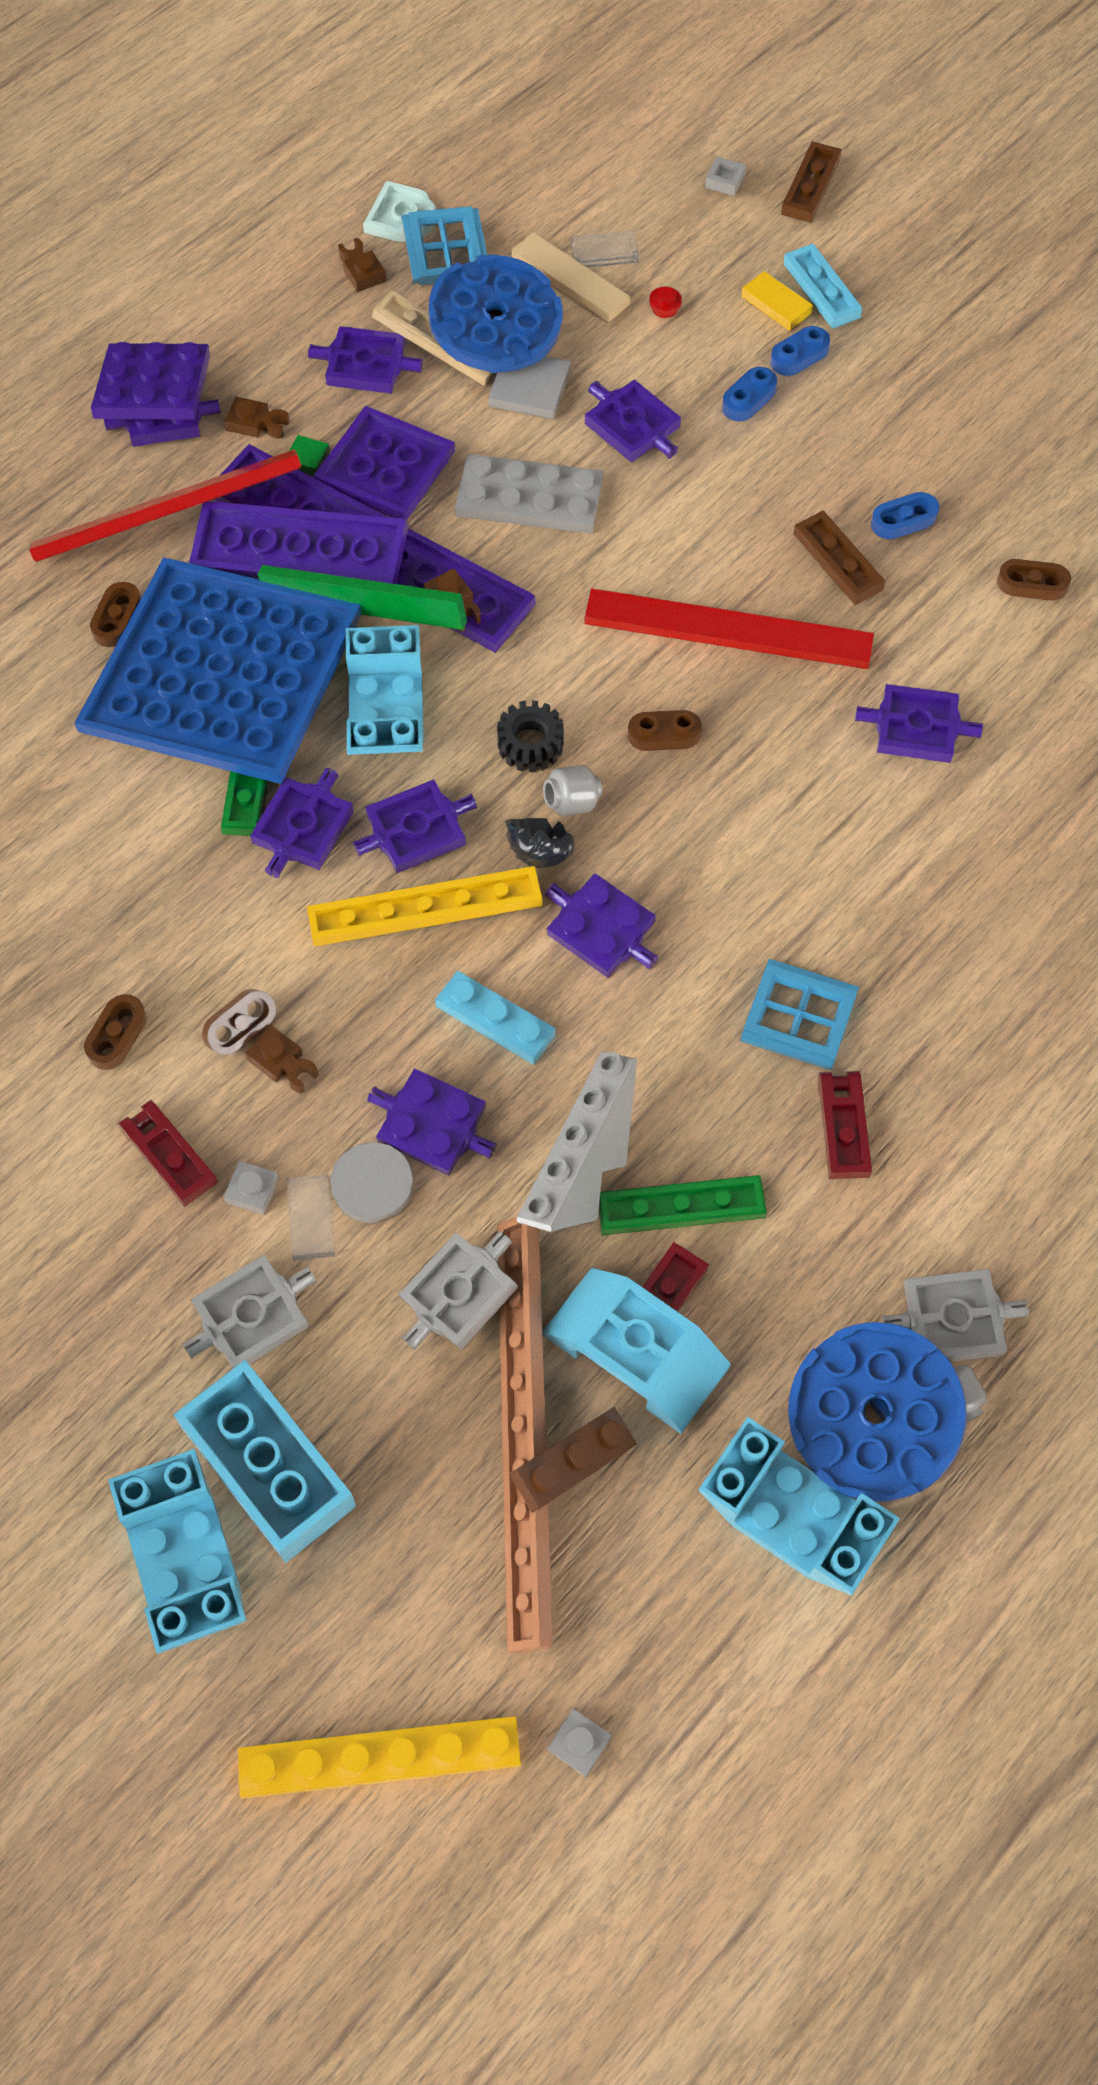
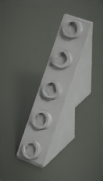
[517,1051,637,1232]

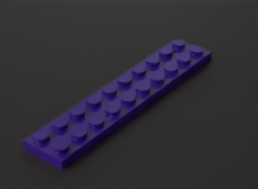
[213,444,536,653]

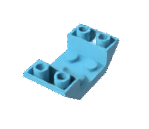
[346,625,424,755]
[542,1267,731,1434]
[699,1417,900,1595]
[108,1449,247,1654]

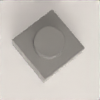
[705,157,747,196]
[224,1161,279,1215]
[547,1709,612,1778]

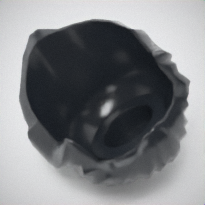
[505,818,575,868]

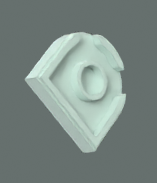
[363,181,436,242]

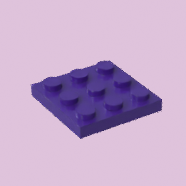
[91,342,210,420]
[313,406,455,521]

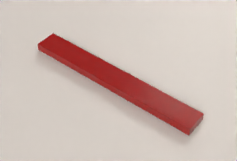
[29,449,301,562]
[584,588,874,669]

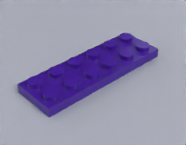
[189,501,409,584]

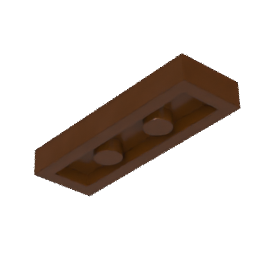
[781,141,842,223]
[793,510,886,605]
[509,1407,637,1513]

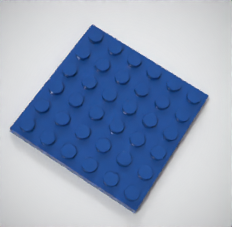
[74,557,361,784]

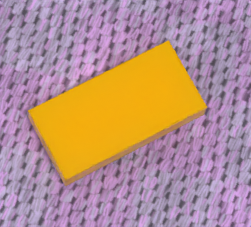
[741,271,813,331]

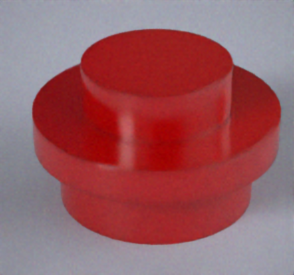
[649,286,682,318]

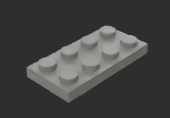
[455,454,603,534]

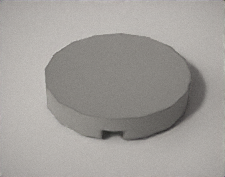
[330,1142,414,1224]

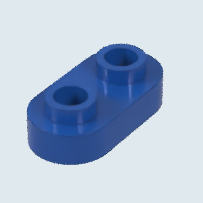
[770,326,830,376]
[722,367,777,421]
[871,492,939,539]

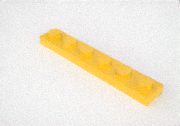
[307,866,542,947]
[238,1716,521,1799]

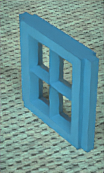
[401,206,487,285]
[740,959,859,1071]

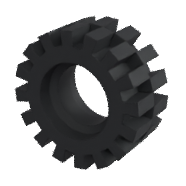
[497,700,564,772]

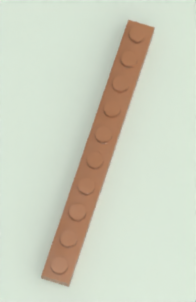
[497,1217,553,1654]

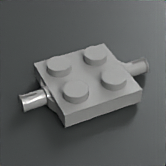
[399,1231,518,1350]
[182,1255,317,1368]
[882,1269,1029,1361]

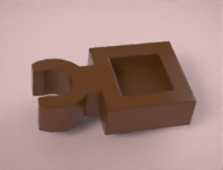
[338,238,387,292]
[224,396,290,439]
[423,568,481,632]
[245,1025,319,1093]

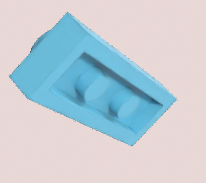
[784,244,862,329]
[435,970,556,1065]

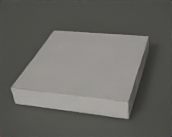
[488,357,571,419]

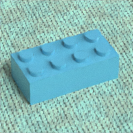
[173,1360,356,1564]

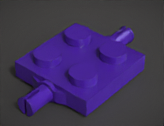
[308,326,423,394]
[585,379,681,462]
[104,399,221,447]
[855,684,983,763]
[250,768,354,878]
[353,779,477,873]
[545,873,658,978]
[367,1068,497,1176]

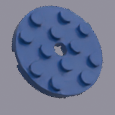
[428,255,563,373]
[788,1322,967,1502]

